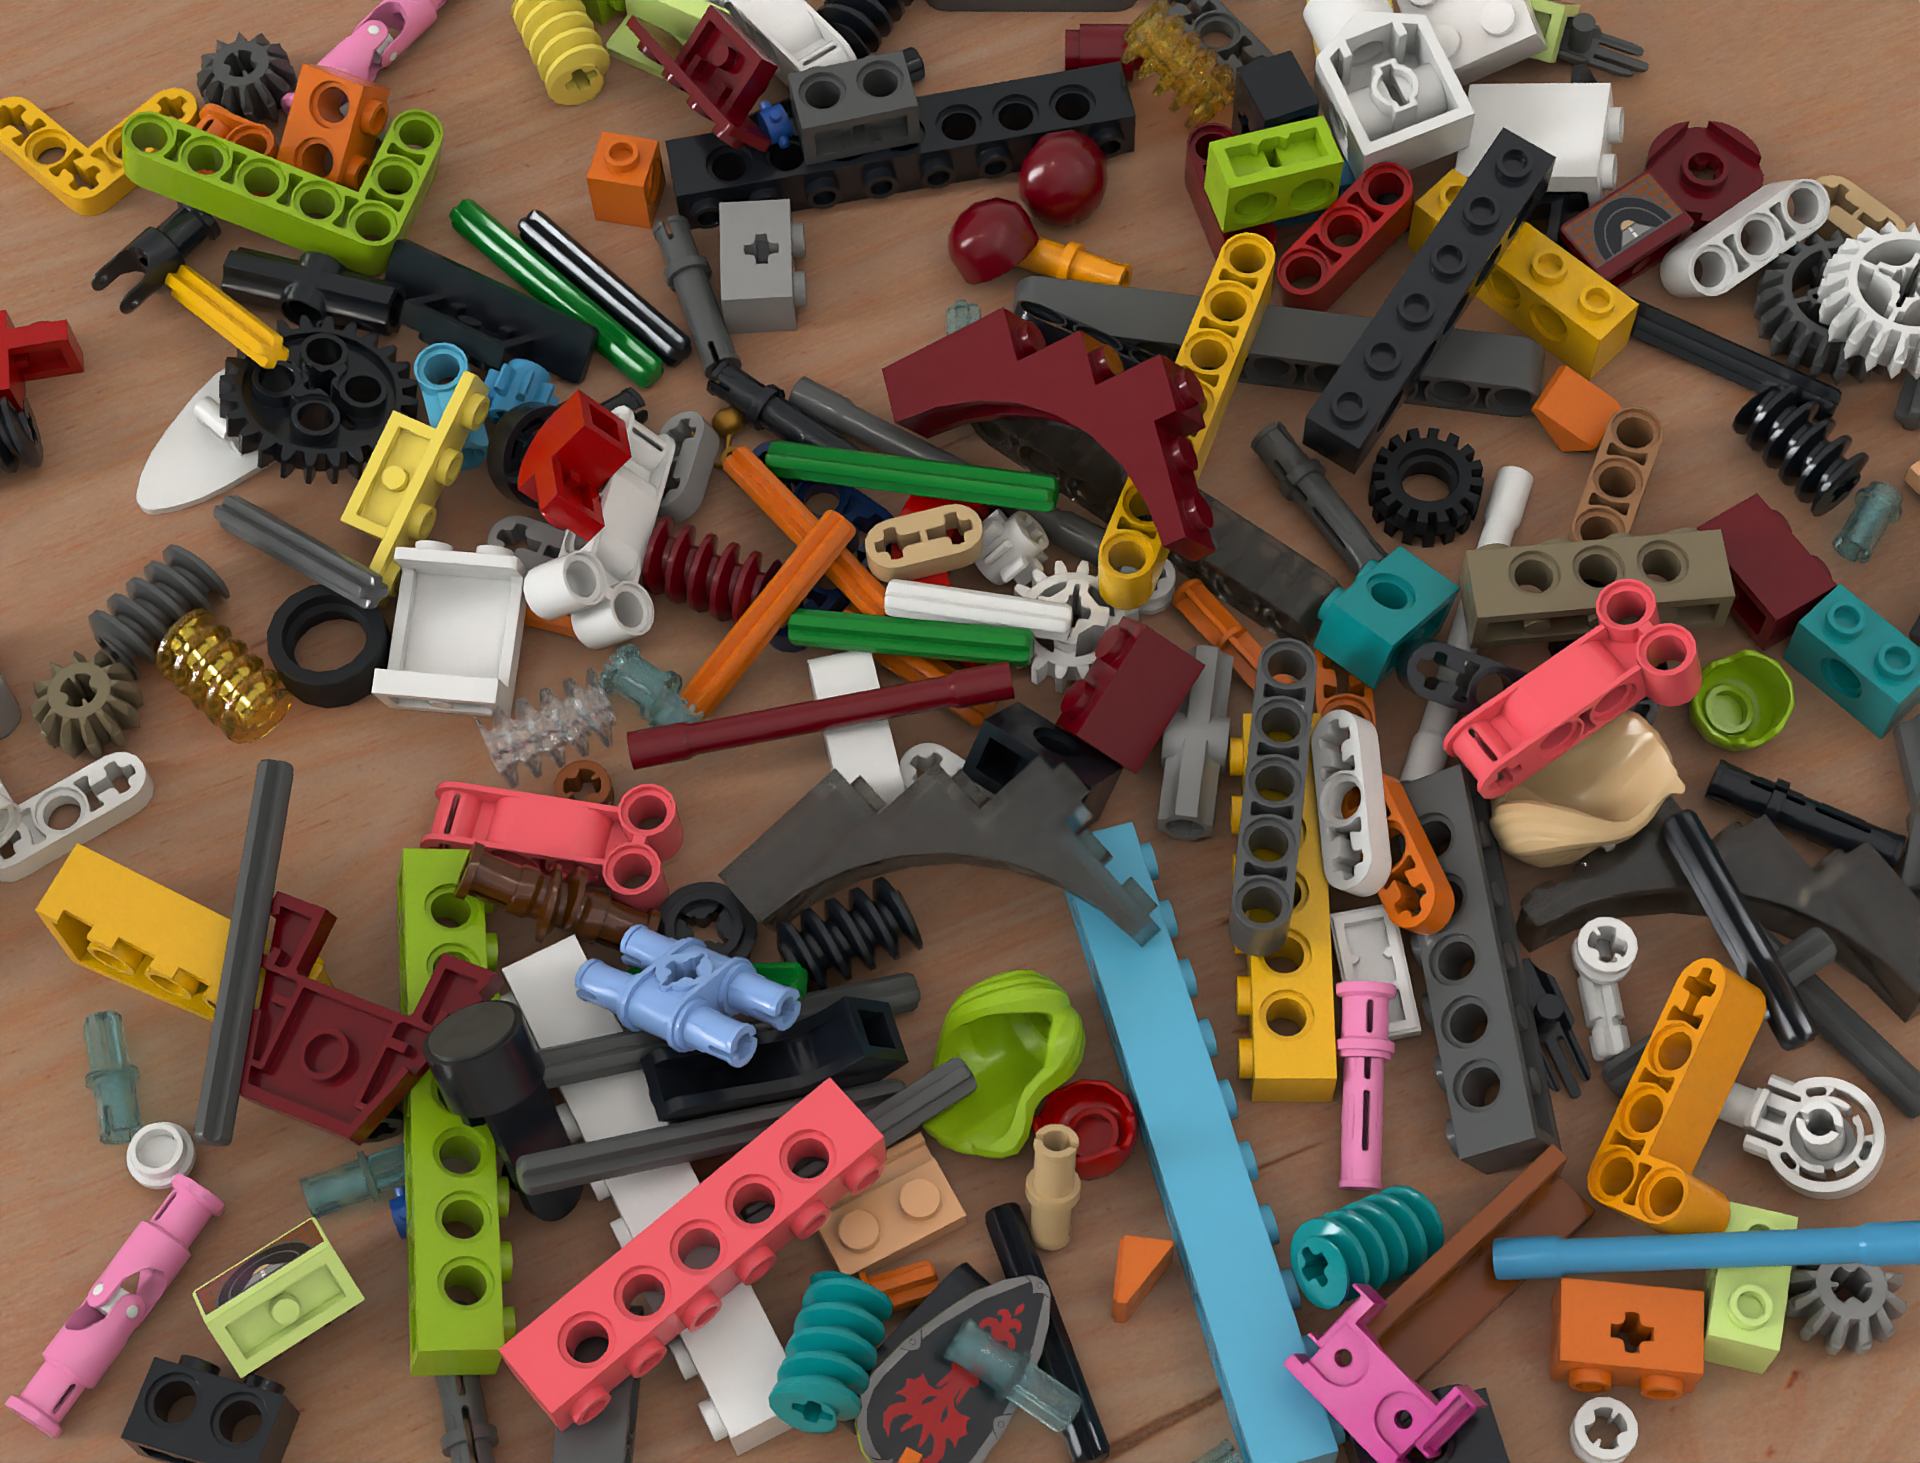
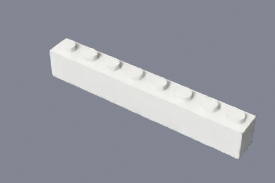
[500,934,793,1456]

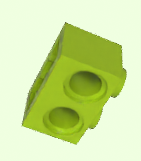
[1204,115,1344,233]

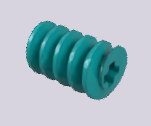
[1290,1185,1445,1310]
[768,1271,893,1434]

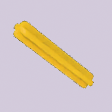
[165,265,289,369]

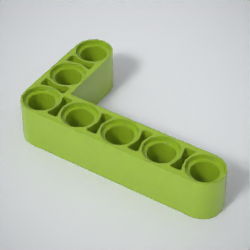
[122,109,444,276]

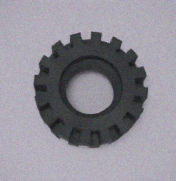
[1368,428,1484,548]

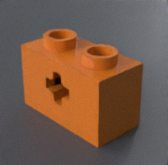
[1550,1277,1704,1400]

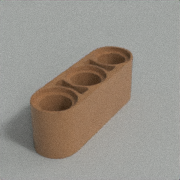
[1568,406,1664,542]

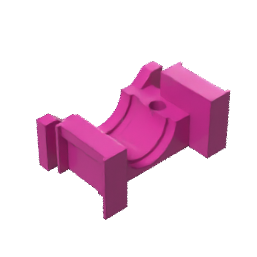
[1283,1283,1488,1463]

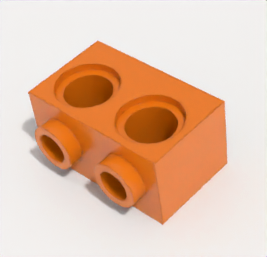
[276,63,390,192]

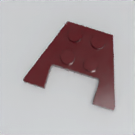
[239,891,504,1146]

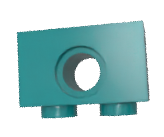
[1313,546,1460,689]
[1782,584,1920,739]

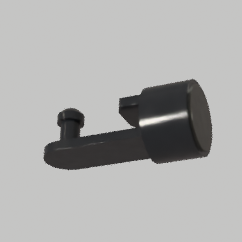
[423,1000,584,1222]

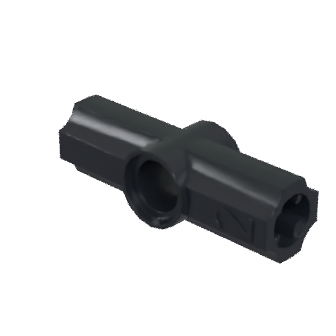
[221,247,407,336]

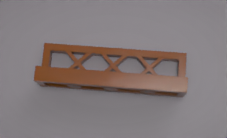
[1367,1144,1595,1384]

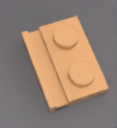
[817,1132,967,1279]

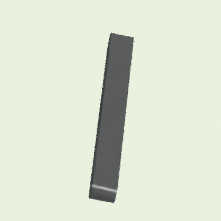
[1011,276,1545,417]

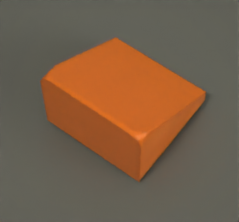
[1531,365,1622,452]
[1112,1235,1174,1323]

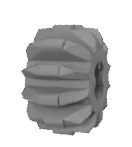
[1785,1263,1907,1356]

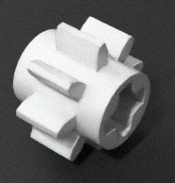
[975,508,1049,586]

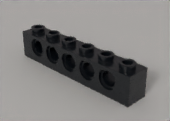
[1302,127,1556,475]

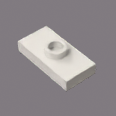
[1330,904,1422,1041]

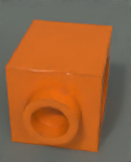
[586,131,666,229]

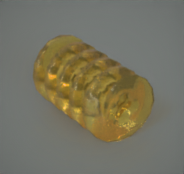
[1120,0,1235,129]
[156,608,293,744]

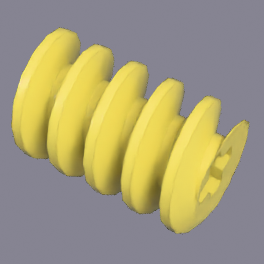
[510,0,611,106]

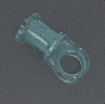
[598,643,709,728]

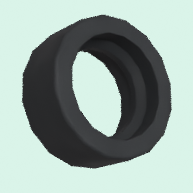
[267,584,392,708]

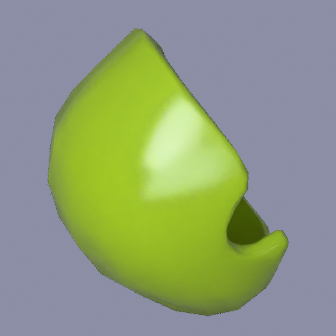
[1687,649,1795,752]

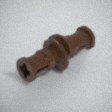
[453,842,661,951]

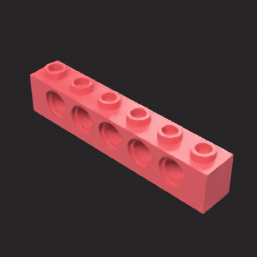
[499,1077,887,1432]

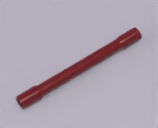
[627,661,1015,770]

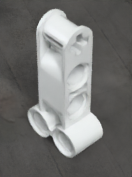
[706,0,857,88]
[523,406,675,650]

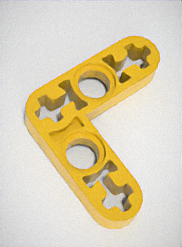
[0,88,200,216]

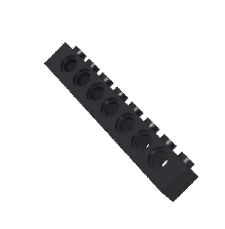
[665,61,1136,230]

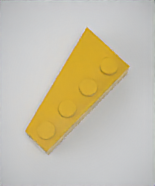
[35,843,335,1022]

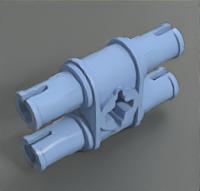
[575,924,801,1067]

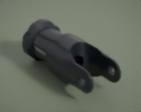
[91,201,221,314]

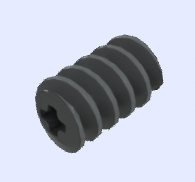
[88,544,230,680]

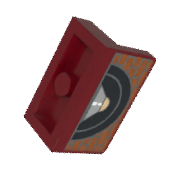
[1558,171,1694,289]

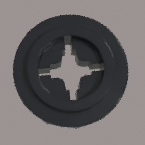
[657,882,758,961]

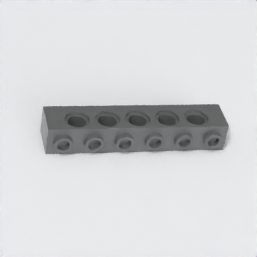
[1392,764,1562,1175]

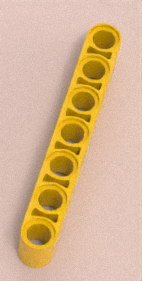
[1098,232,1276,610]

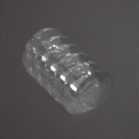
[474,668,617,789]

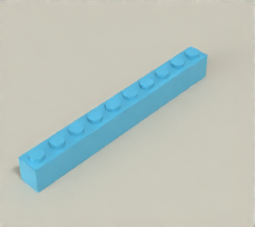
[1057,822,1345,1463]

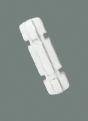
[1571,937,1631,1063]

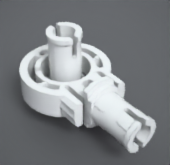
[1718,1074,1886,1200]

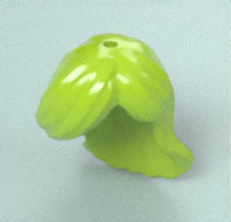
[921,970,1086,1159]

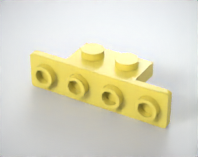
[340,370,490,608]

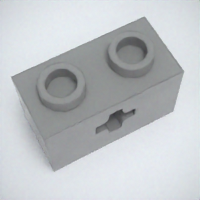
[719,199,807,334]

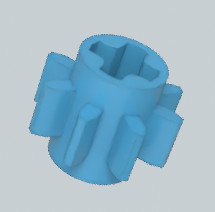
[484,359,559,425]

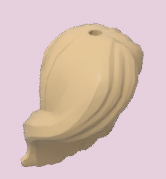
[1489,710,1686,868]

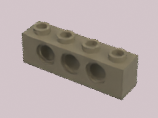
[1459,527,1735,649]

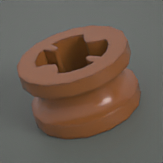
[554,760,615,806]

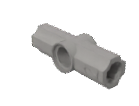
[1157,645,1234,841]

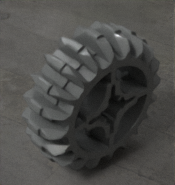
[1753,229,1910,386]

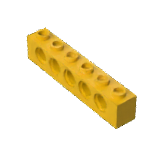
[1228,713,1337,1102]

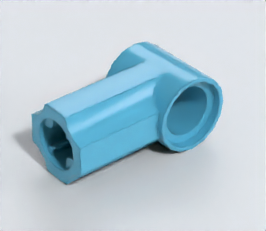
[414,342,489,472]

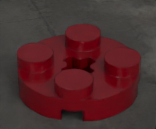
[1644,121,1764,232]

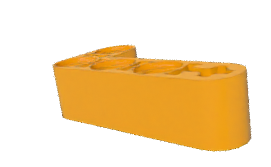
[1587,958,1766,1235]

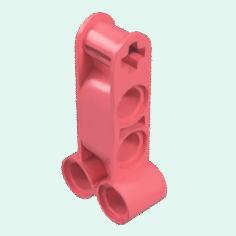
[1443,579,1702,799]
[420,781,683,913]

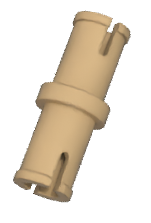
[1025,1124,1081,1251]

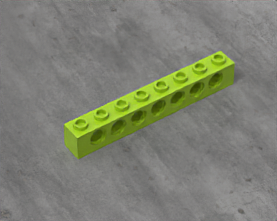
[396,848,516,1376]

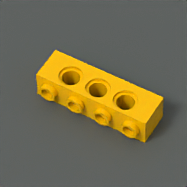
[1407,168,1639,381]

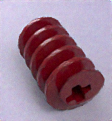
[642,516,782,625]

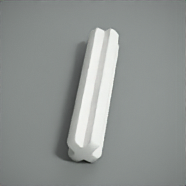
[884,579,1073,641]

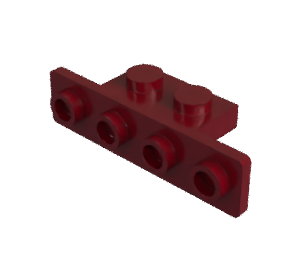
[626,4,779,152]

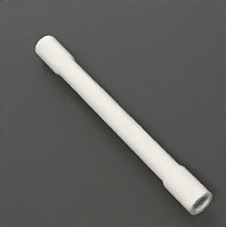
[1399,466,1534,784]

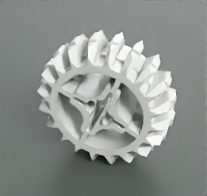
[1817,221,1920,380]

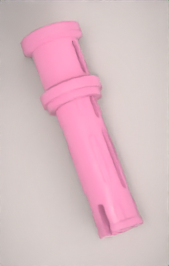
[1335,981,1396,1191]

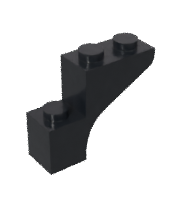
[640,996,909,1123]

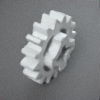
[1014,560,1139,693]

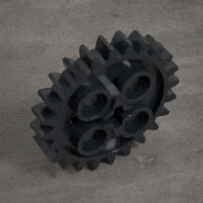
[219,315,419,484]

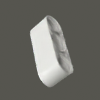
[1660,179,1830,298]
[807,651,908,827]

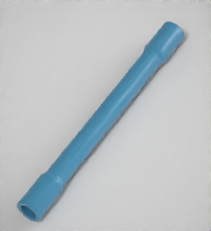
[1493,1220,1920,1280]

